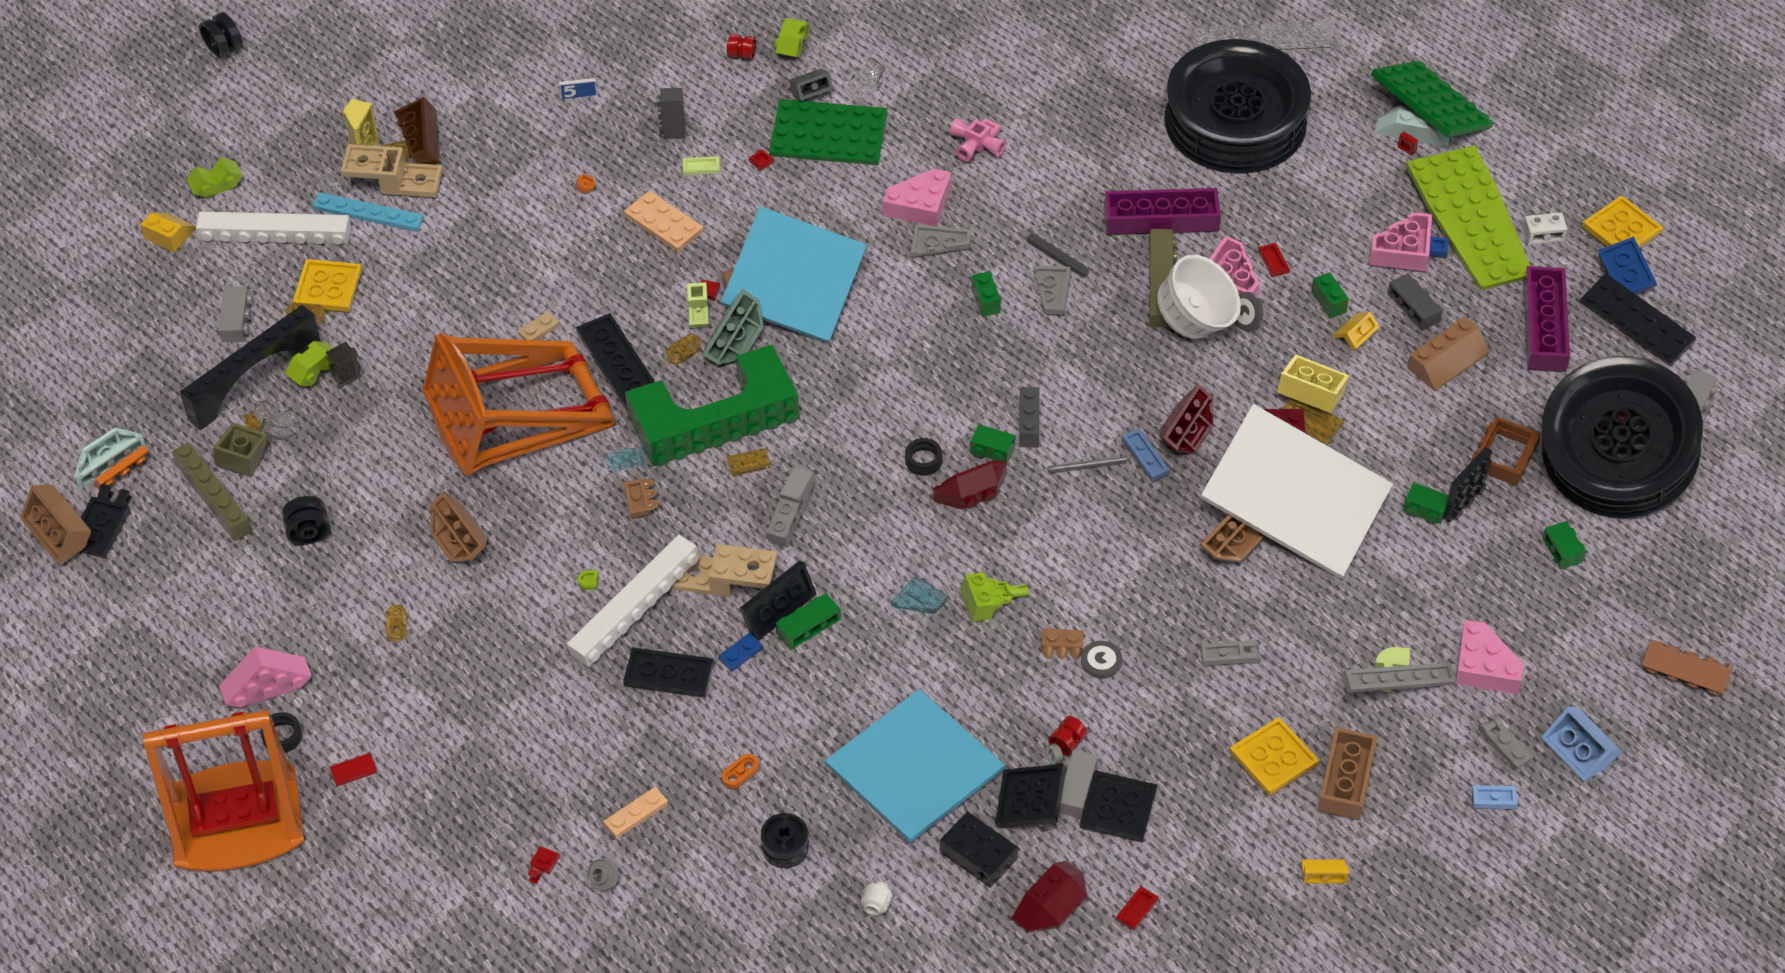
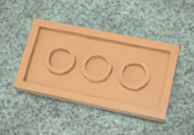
[624,190,704,252]

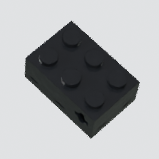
[940,811,1018,888]

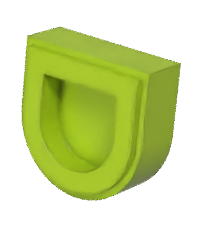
[577,570,599,590]

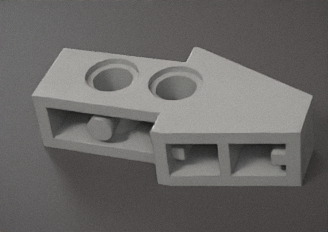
[766,467,815,548]

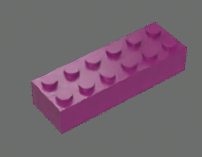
[1104,188,1221,234]
[1523,266,1570,371]

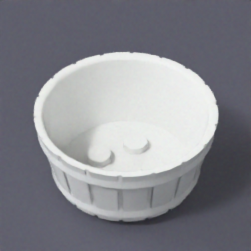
[1157,255,1241,339]

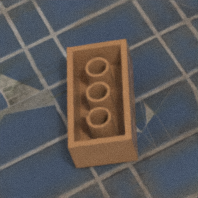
[1317,727,1377,820]

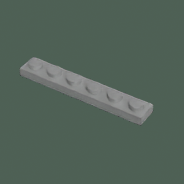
[1341,662,1456,693]

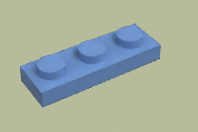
[1122,428,1170,482]

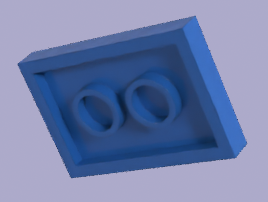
[1598,236,1657,294]

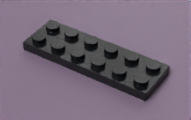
[1580,273,1696,367]
[576,313,655,411]

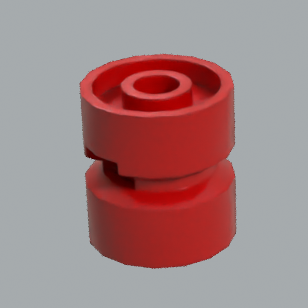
[727,33,756,60]
[1048,716,1087,756]

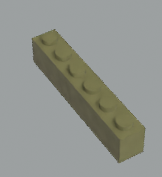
[1149,229,1177,328]
[172,442,252,542]

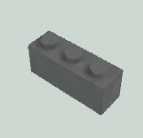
[657,88,686,139]
[1387,273,1443,331]
[1019,387,1040,448]

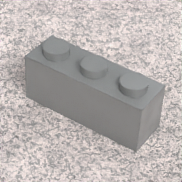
[218,286,253,342]
[1059,750,1098,818]

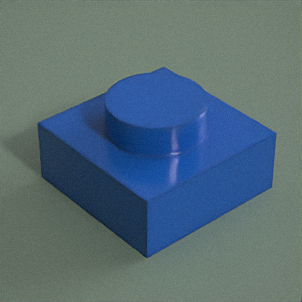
[1429,236,1449,257]

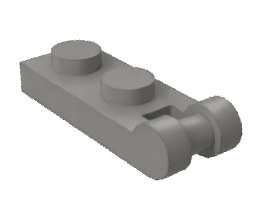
[1201,640,1261,666]
[1478,715,1533,770]

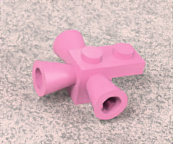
[950,118,1006,162]

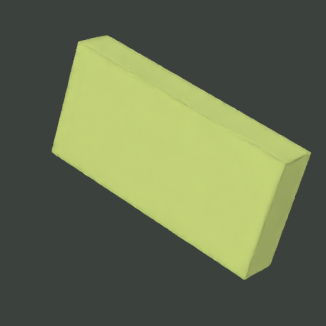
[682,156,720,175]

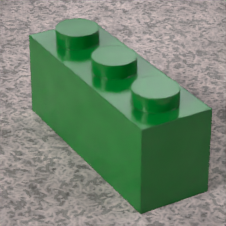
[776,593,841,650]

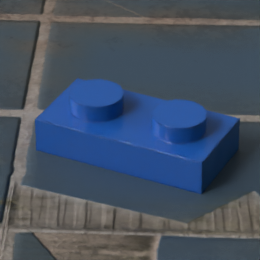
[718,633,763,672]

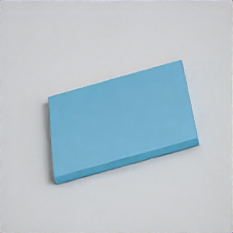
[720,206,867,343]
[825,689,1005,843]

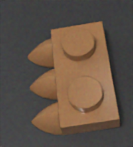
[623,478,660,518]
[1041,628,1084,660]

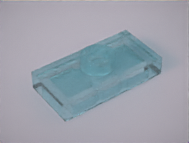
[605,446,648,472]

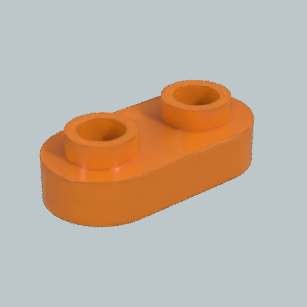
[722,754,759,789]

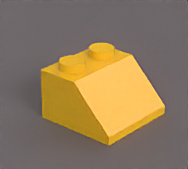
[140,212,196,252]

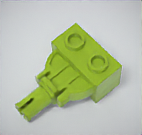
[960,572,1029,622]

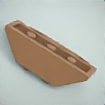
[430,491,487,563]
[1199,514,1265,563]

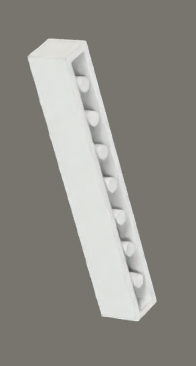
[196,212,351,245]
[567,535,700,667]

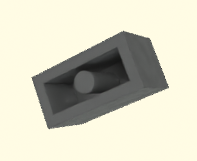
[789,68,833,101]

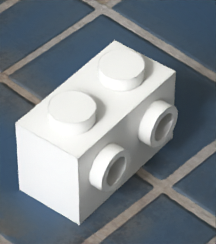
[1523,213,1568,245]

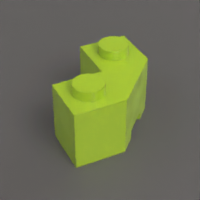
[774,18,810,57]
[186,157,243,198]
[285,341,341,386]

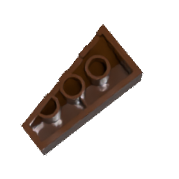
[394,97,439,165]

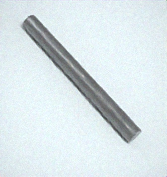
[1048,455,1127,474]

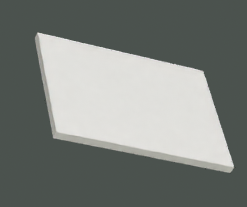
[1200,404,1393,579]

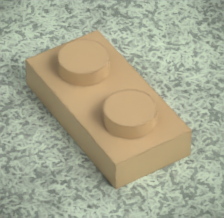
[517,311,560,340]

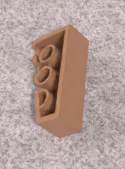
[1642,639,1734,695]

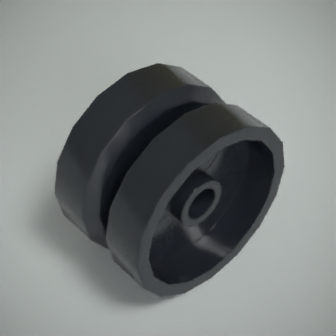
[199,11,243,58]
[282,496,331,546]
[761,813,809,869]

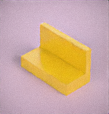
[1332,311,1379,350]
[1301,859,1349,884]

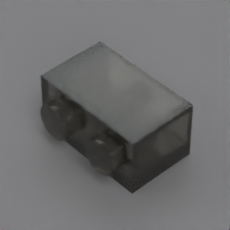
[326,342,361,388]

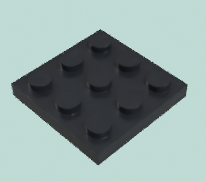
[1443,447,1492,523]
[995,764,1066,828]
[1080,770,1158,842]

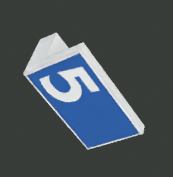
[559,78,597,99]

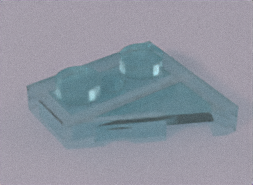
[891,576,948,614]

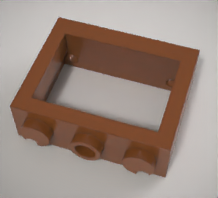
[1471,416,1541,486]

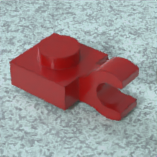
[528,846,560,884]

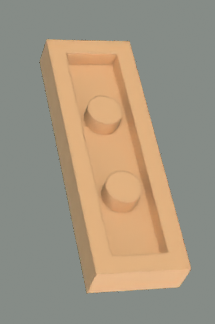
[603,787,668,839]

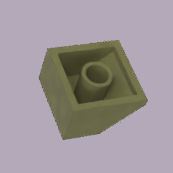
[213,422,268,476]

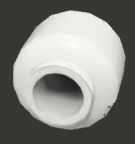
[861,882,893,916]

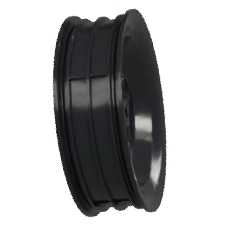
[1164,39,1311,174]
[1541,356,1703,519]

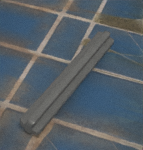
[1027,233,1089,278]

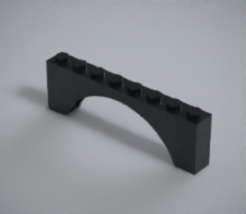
[180,305,321,431]

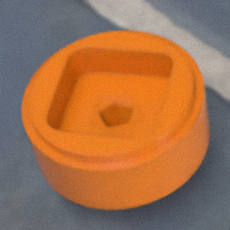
[576,174,595,193]

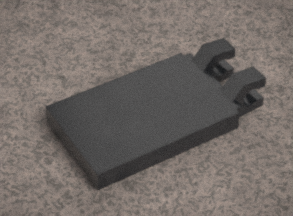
[79,484,132,558]

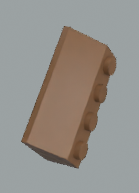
[1407,316,1490,391]
[20,484,91,565]

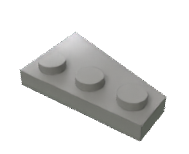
[911,224,971,257]
[1033,266,1071,315]

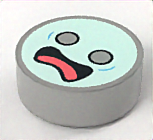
[1046,743,1063,765]

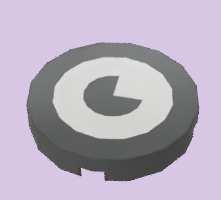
[1234,291,1263,330]
[1081,641,1122,679]

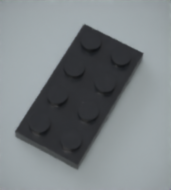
[740,560,817,641]
[623,647,714,697]

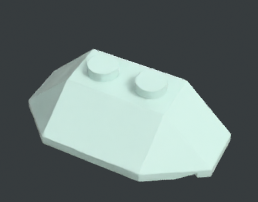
[1375,104,1450,147]
[74,427,146,490]

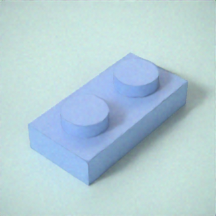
[1472,785,1518,809]

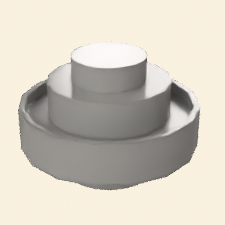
[587,858,619,891]

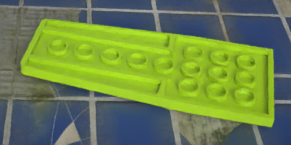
[1406,145,1530,290]

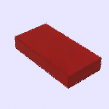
[1258,243,1290,277]
[329,753,377,787]
[1116,886,1159,931]

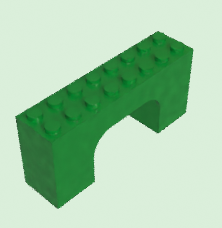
[625,344,799,467]

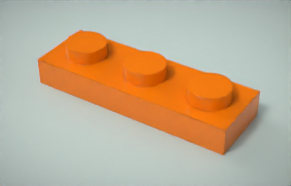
[93,445,148,490]

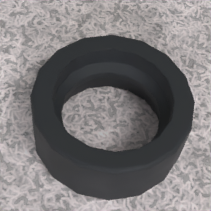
[905,438,942,476]
[260,712,302,753]

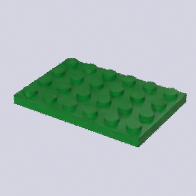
[1371,61,1494,138]
[769,99,887,165]

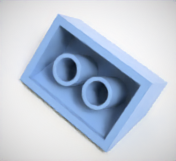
[1541,706,1622,781]

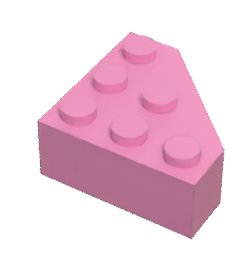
[883,169,951,226]
[1369,212,1432,272]
[1209,236,1259,298]
[1455,620,1523,694]
[219,646,312,708]

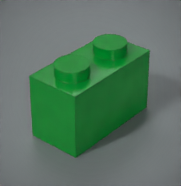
[972,271,1001,317]
[1311,272,1349,319]
[970,424,1016,463]
[1403,482,1448,525]
[1542,521,1586,570]

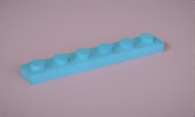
[312,192,424,232]

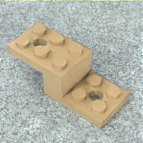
[341,144,443,198]
[670,544,777,597]

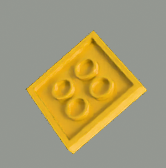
[1582,195,1664,248]
[293,259,362,312]
[1229,717,1320,796]

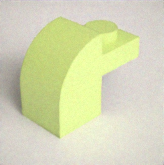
[687,282,709,328]
[1375,647,1410,692]

